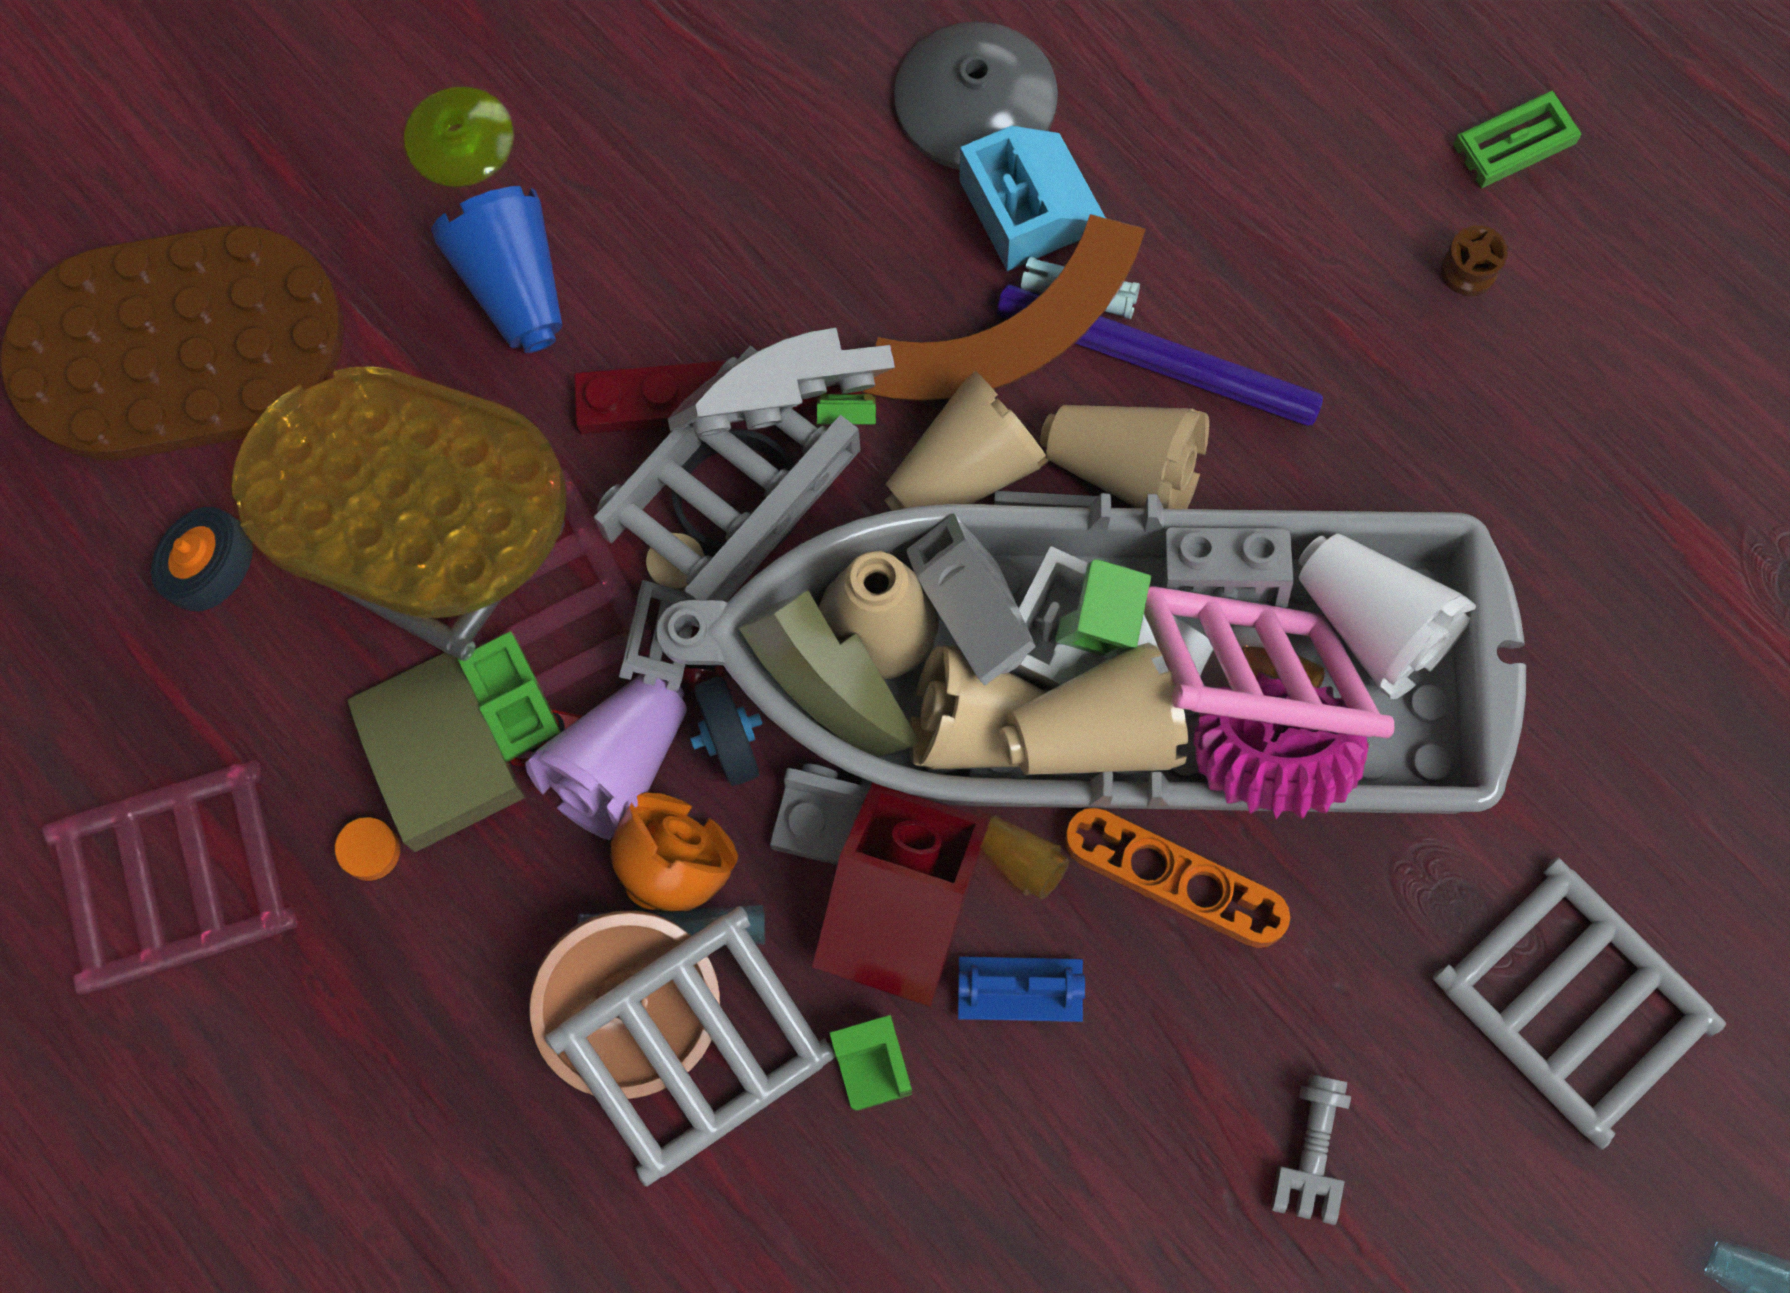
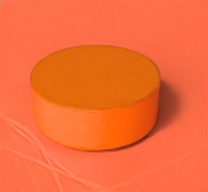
[335,817,400,881]

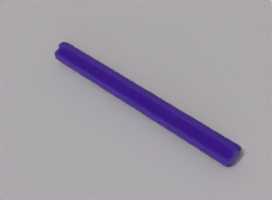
[997,285,1323,426]

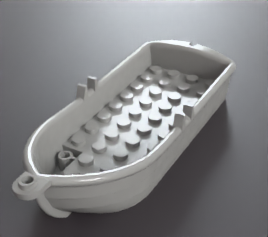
[657,494,1526,814]

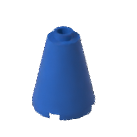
[431,186,563,353]

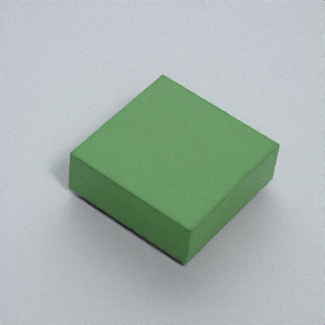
[817,394,876,424]

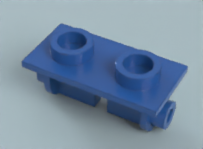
[958,957,1085,1022]

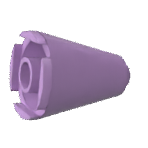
[525,674,687,840]

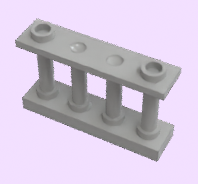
[594,346,861,602]

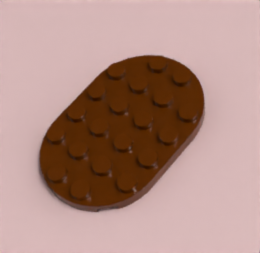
[1,226,344,460]

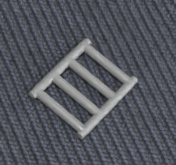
[1433,857,1726,1150]
[545,906,836,1187]

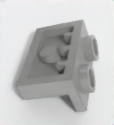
[1163,527,1293,618]
[770,764,872,865]

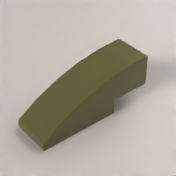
[739,590,919,757]

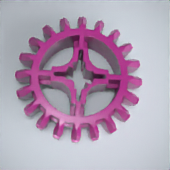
[1193,672,1369,820]

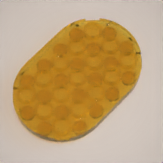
[232,367,566,618]

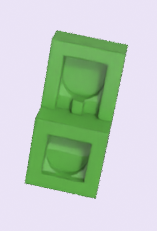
[457,631,561,762]

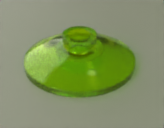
[404,87,514,187]

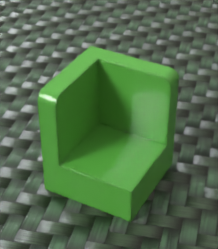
[1055,559,1151,658]
[830,1015,912,1111]

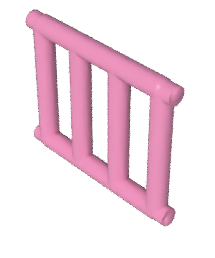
[1144,586,1395,739]

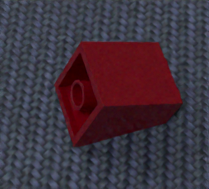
[812,782,990,1007]

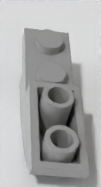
[668,328,895,437]

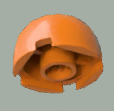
[610,792,738,911]

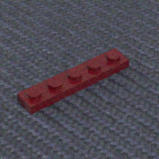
[575,360,862,434]

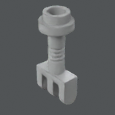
[1271,1074,1351,1225]

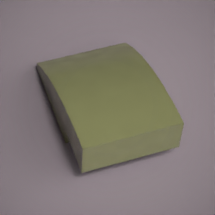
[348,653,525,852]

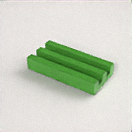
[1453,90,1581,189]

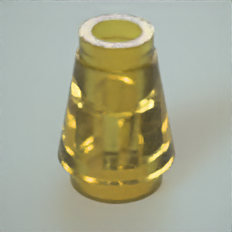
[982,816,1069,900]

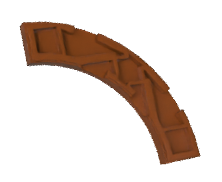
[863,214,1146,402]

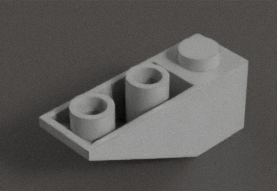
[906,513,1036,686]

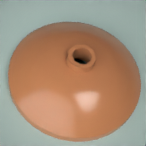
[529,911,720,1099]

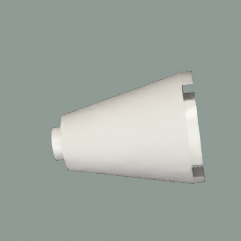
[1298,533,1476,699]

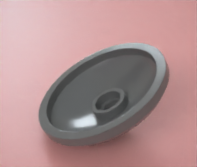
[894,21,1058,170]

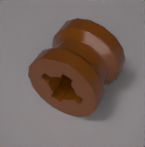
[1441,225,1508,296]

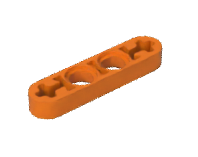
[1065,808,1290,948]

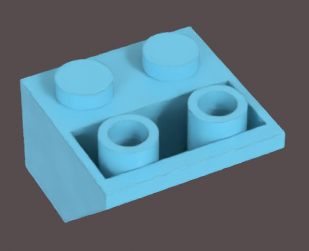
[959,125,1106,271]

